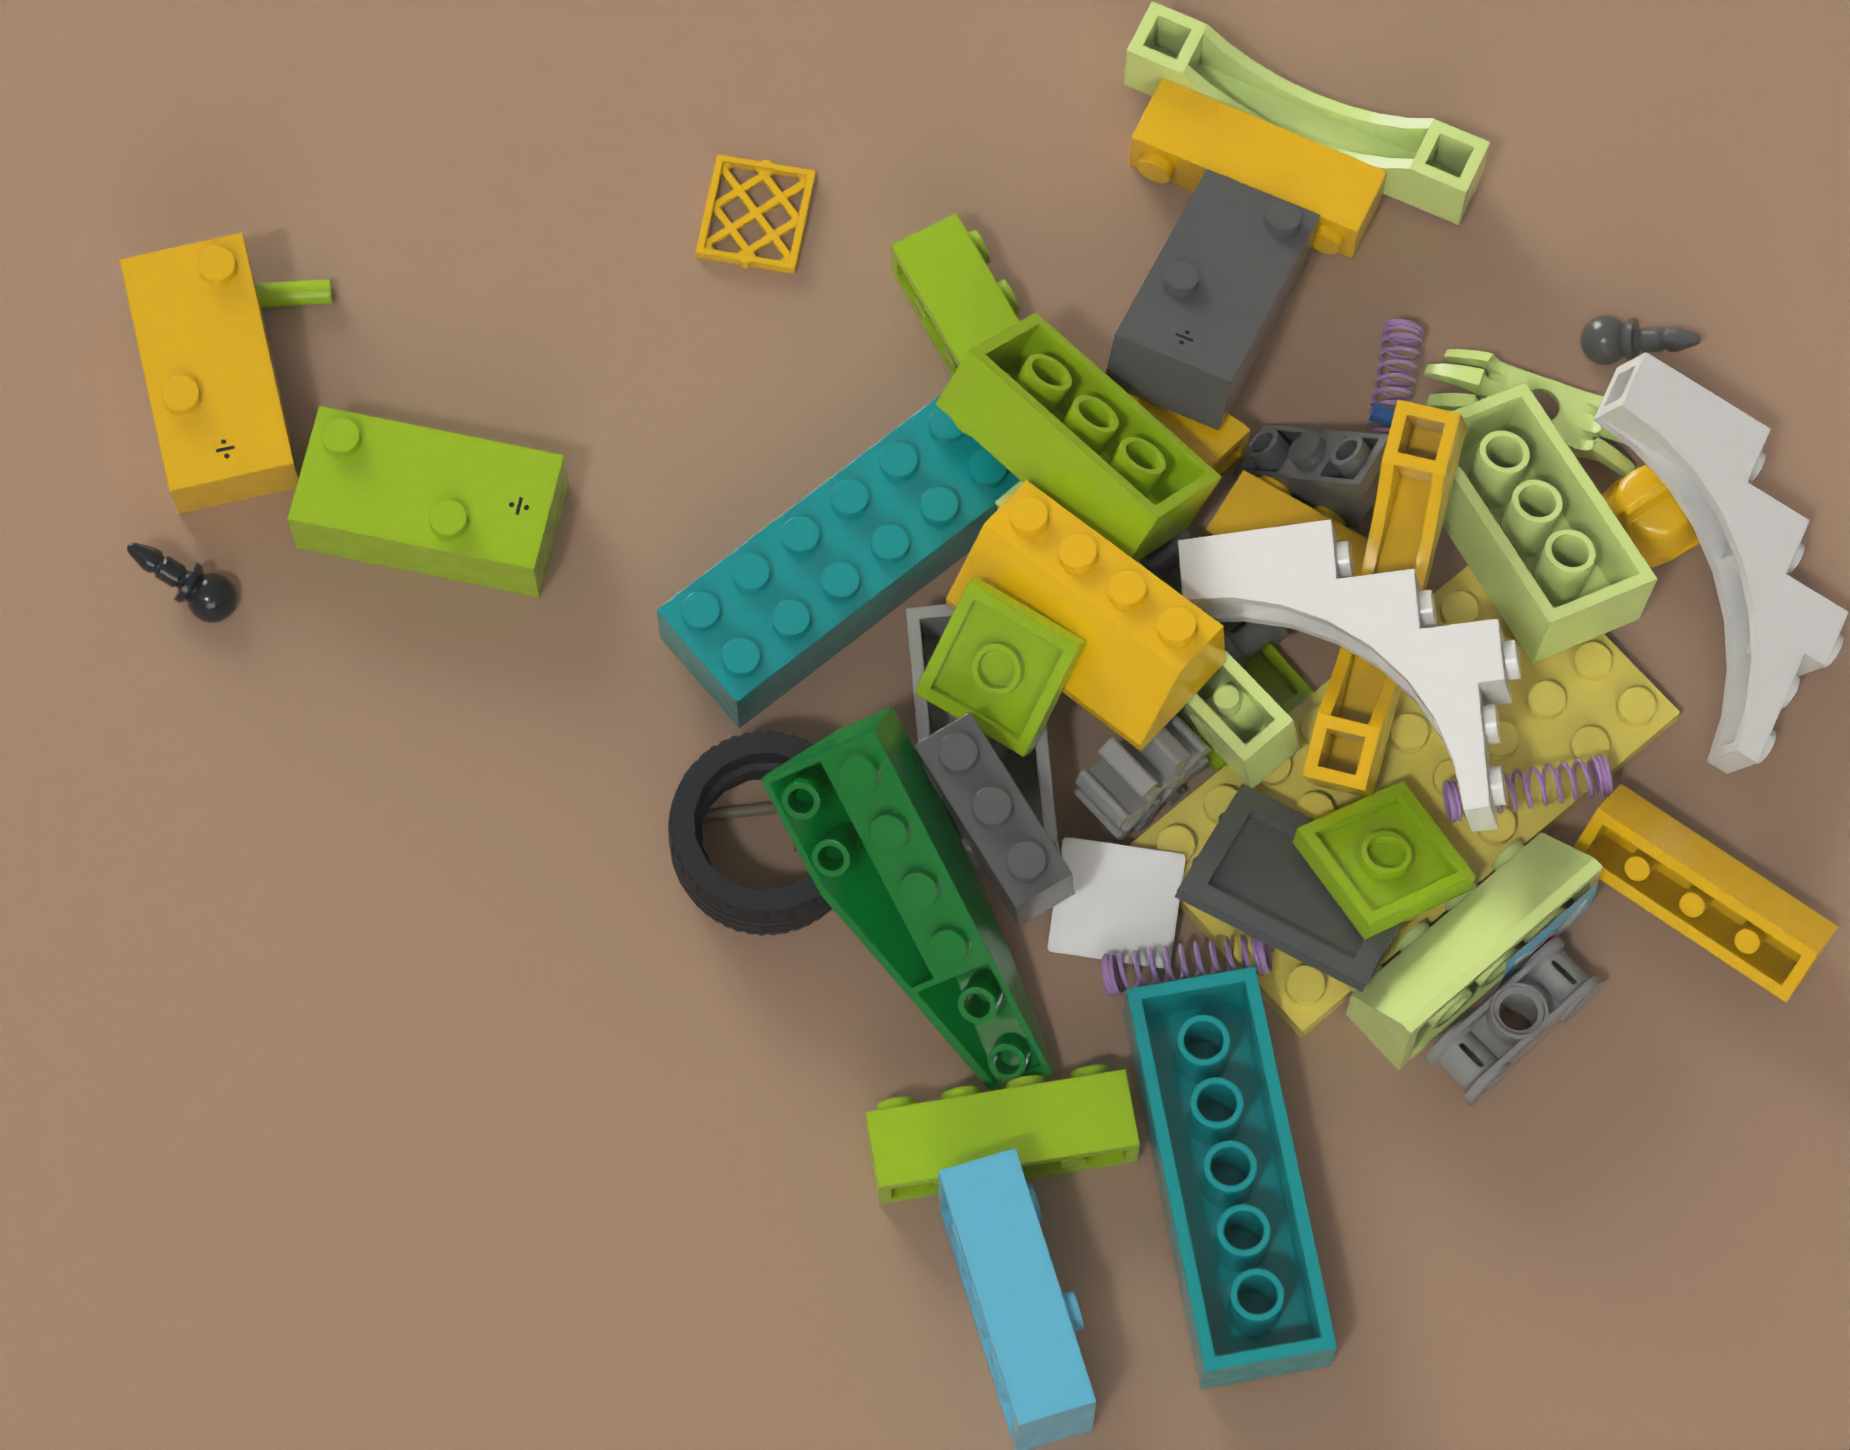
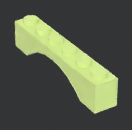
[1124,1,1490,225]

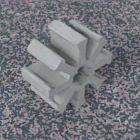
[1074,714,1211,840]

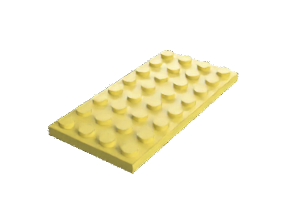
[1130,566,1681,1039]

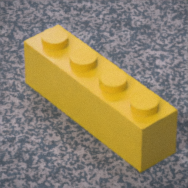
[1129,78,1387,259]
[1573,784,1839,1003]

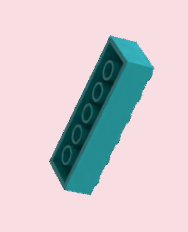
[656,394,1020,729]
[1123,967,1337,1389]

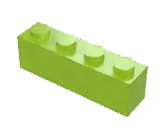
[891,213,1019,376]
[865,1065,1140,1205]

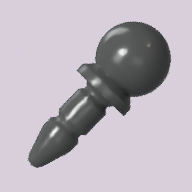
[1580,315,1701,365]

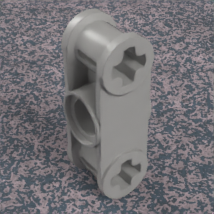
[1425,936,1604,1106]

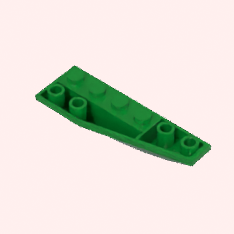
[761,706,1055,1091]

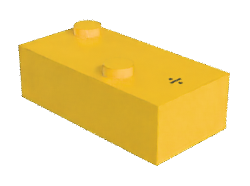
[119,232,299,514]

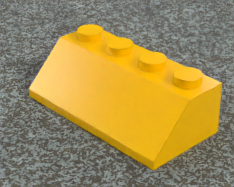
[946,480,1226,751]

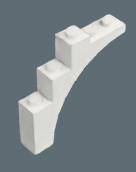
[1593,352,1849,774]
[1178,519,1521,832]

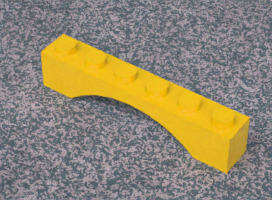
[1302,399,1467,797]

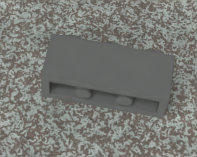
[914,712,1075,927]

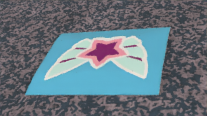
[1493,884,1598,991]

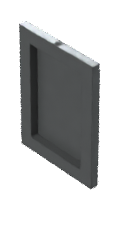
[1175,783,1402,992]

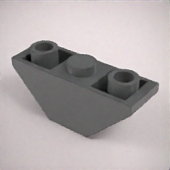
[1233,424,1388,528]

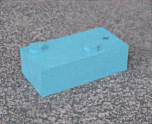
[938,1148,1096,1450]

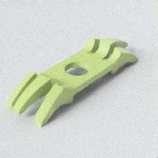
[1424,349,1636,476]

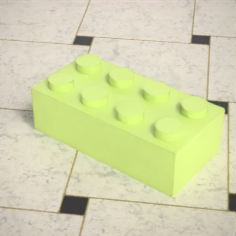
[1442,382,1657,663]

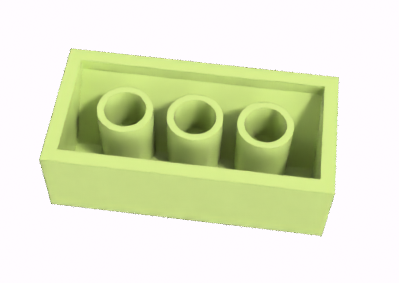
[1346,832,1603,1070]

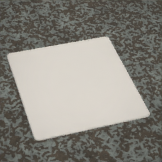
[1047,837,1186,969]

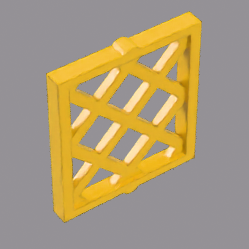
[695,154,816,274]

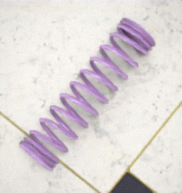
[1366,319,1424,434]
[1442,754,1613,823]
[1101,934,1272,996]

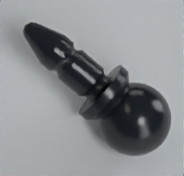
[127,542,238,623]

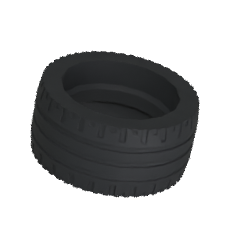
[668,731,832,936]

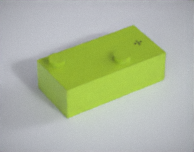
[936,312,1222,561]
[287,406,569,598]

